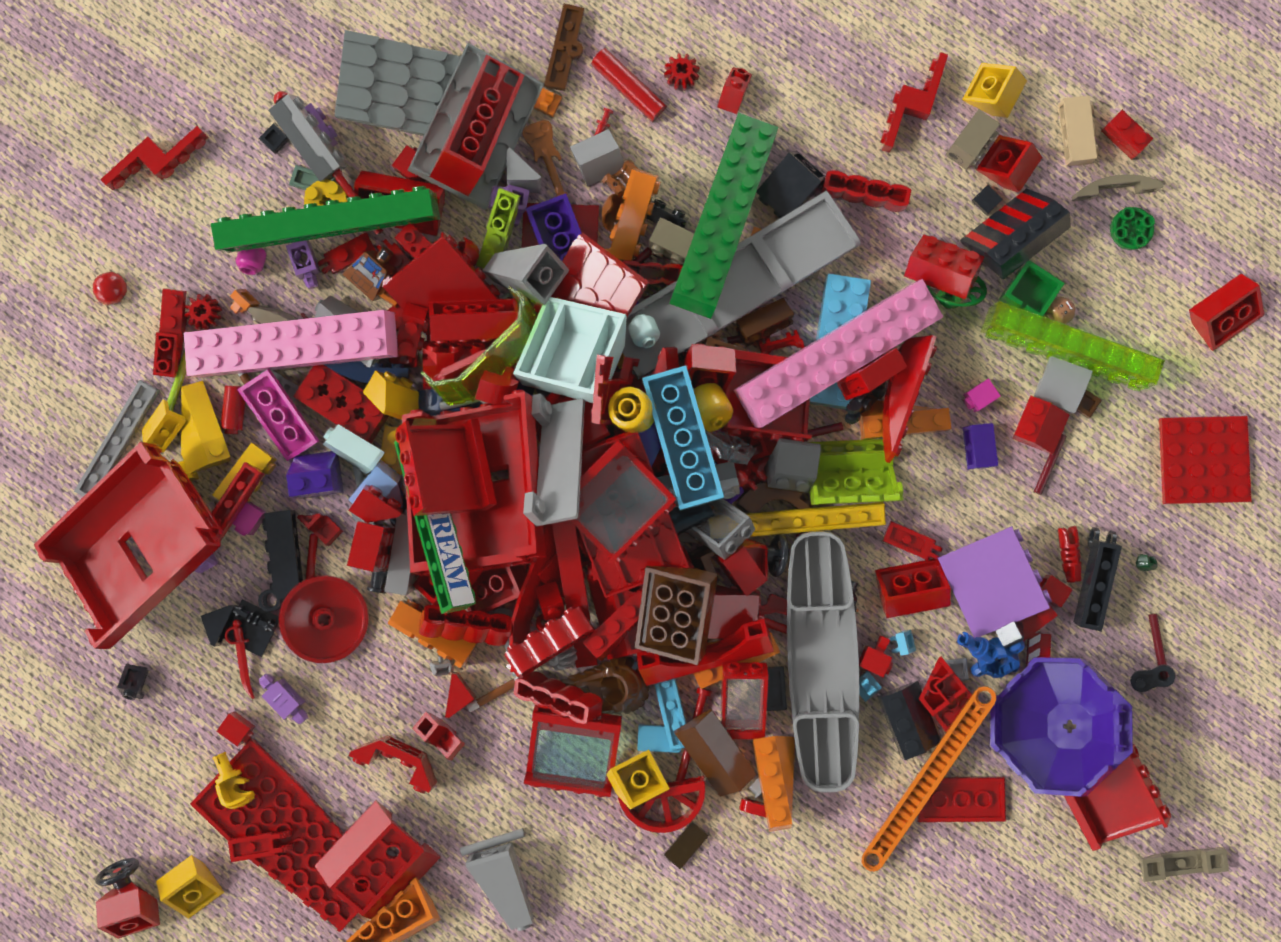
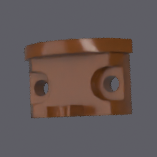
[601,160,638,197]

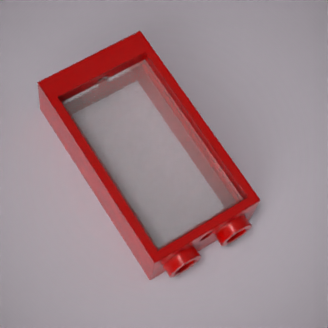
[720,662,768,739]

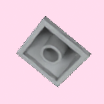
[570,129,624,187]
[506,147,541,193]

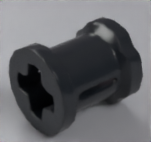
[367,571,388,594]

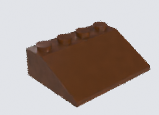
[635,566,718,665]

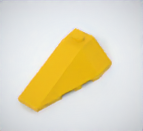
[181,380,231,474]

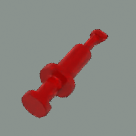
[594,108,614,136]

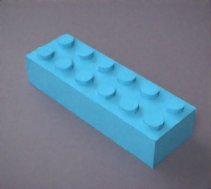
[810,273,871,410]
[642,366,724,511]

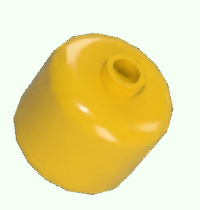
[693,383,733,432]
[608,387,656,433]

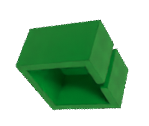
[998,260,1065,323]

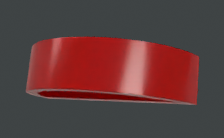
[618,775,705,833]

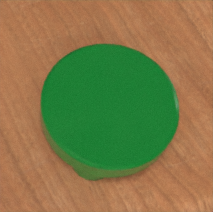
[1110,207,1155,250]

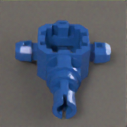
[957,632,1025,678]

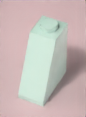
[323,424,385,475]

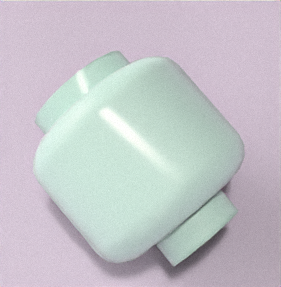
[628,314,660,348]

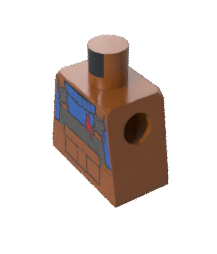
[342,247,396,301]

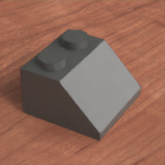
[764,439,821,493]

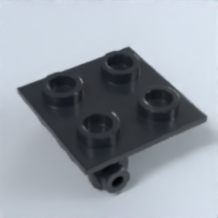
[223,599,279,657]

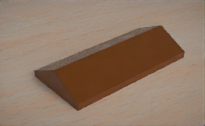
[674,708,757,797]

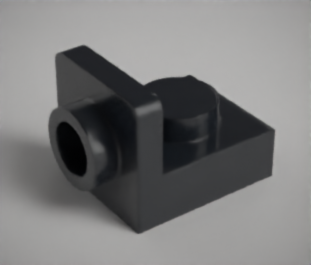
[117,664,149,700]

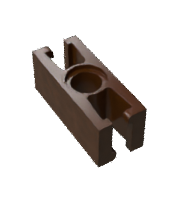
[736,297,794,347]

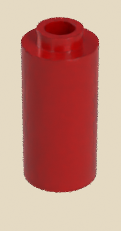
[220,386,246,435]

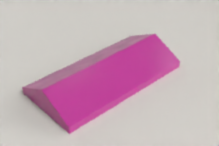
[237,368,319,461]

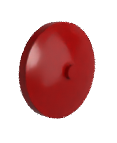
[279,575,369,663]

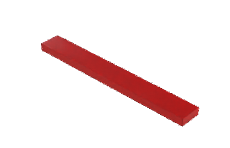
[552,520,598,668]

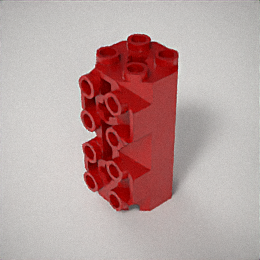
[423,335,516,389]

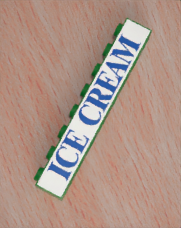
[394,441,476,614]

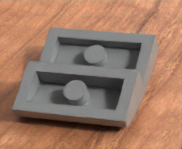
[1034,356,1093,414]

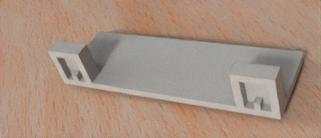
[523,394,585,526]

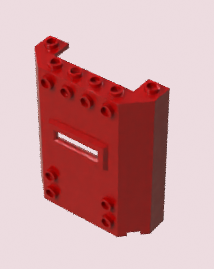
[402,390,546,576]
[34,441,223,649]

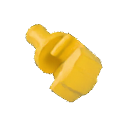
[212,752,255,809]

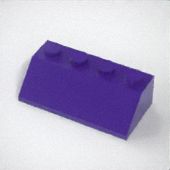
[526,193,582,261]

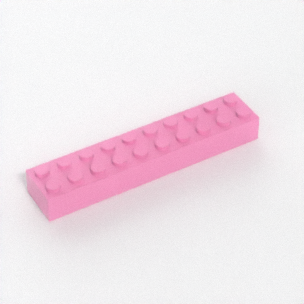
[733,279,943,428]
[184,310,398,377]

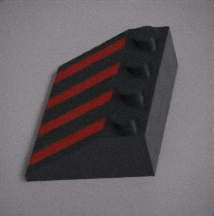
[960,188,1071,280]

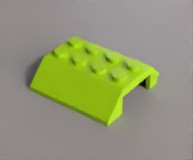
[808,439,903,505]

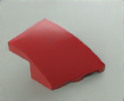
[919,656,972,732]

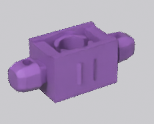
[286,240,321,289]
[259,673,308,724]

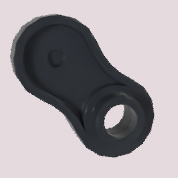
[1130,664,1176,692]

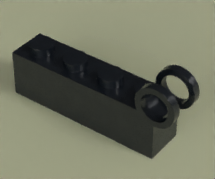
[258,510,303,612]
[1073,527,1122,632]

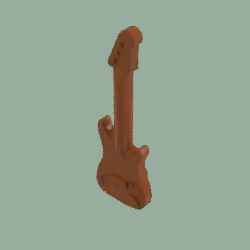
[522,120,568,197]

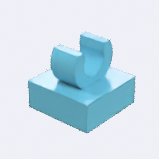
[889,629,916,656]
[859,671,882,702]

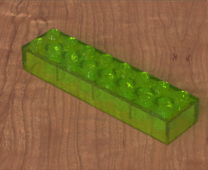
[980,301,1165,391]

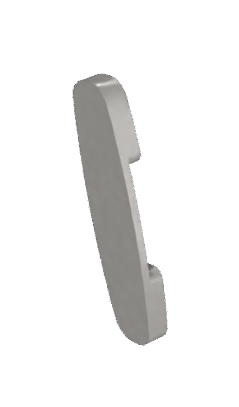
[787,530,859,792]

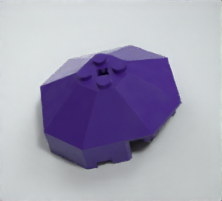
[990,657,1133,797]

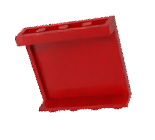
[382,232,501,336]
[721,350,812,442]
[395,419,497,516]
[1064,744,1171,851]

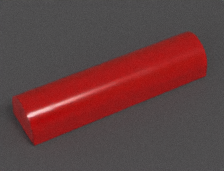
[591,48,667,123]
[211,462,265,542]

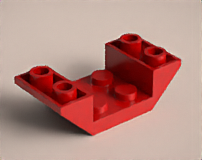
[348,735,437,794]

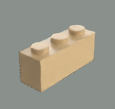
[1058,96,1099,166]

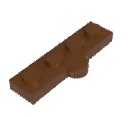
[544,3,585,92]

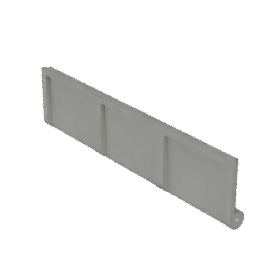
[622,191,861,380]

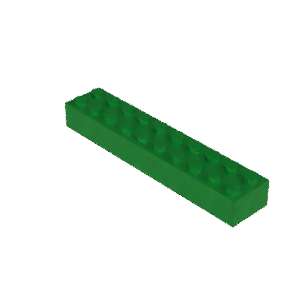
[669,112,779,319]
[210,186,440,253]

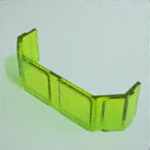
[421,286,538,406]

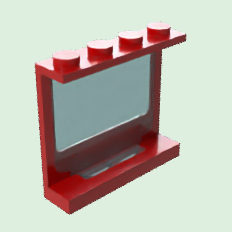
[570,440,676,564]
[524,705,622,797]

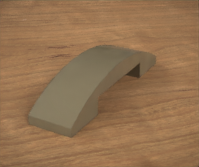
[1071,174,1163,201]
[1140,848,1229,882]

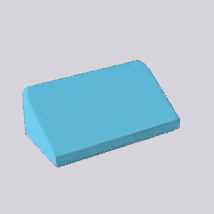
[637,724,681,753]

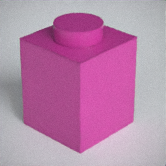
[963,378,1001,412]
[233,501,266,536]

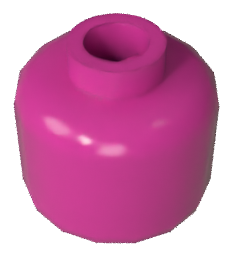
[236,248,267,275]

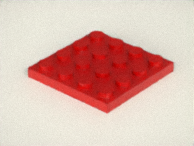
[1159,416,1252,504]

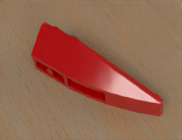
[882,335,937,463]

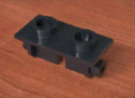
[646,199,689,228]

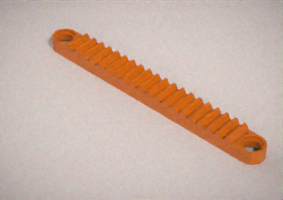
[862,686,996,872]

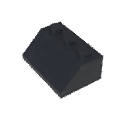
[877,680,941,760]

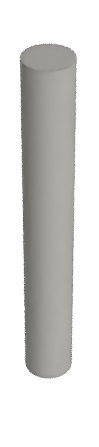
[460,828,525,856]

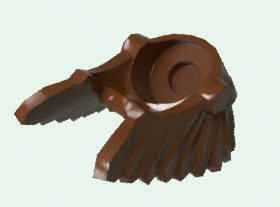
[560,656,650,715]

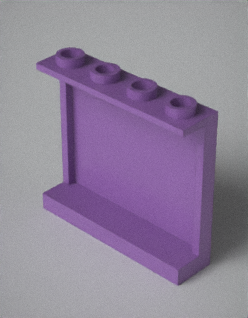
[938,526,1052,638]

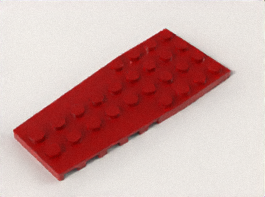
[190,738,368,932]

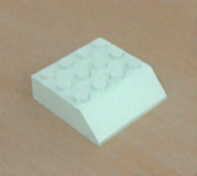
[513,297,627,403]

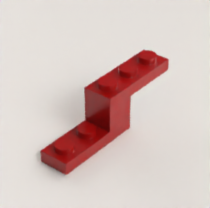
[880,52,948,153]
[100,126,209,190]

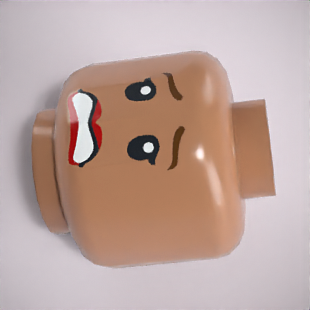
[1042,296,1076,329]

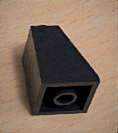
[756,150,825,219]

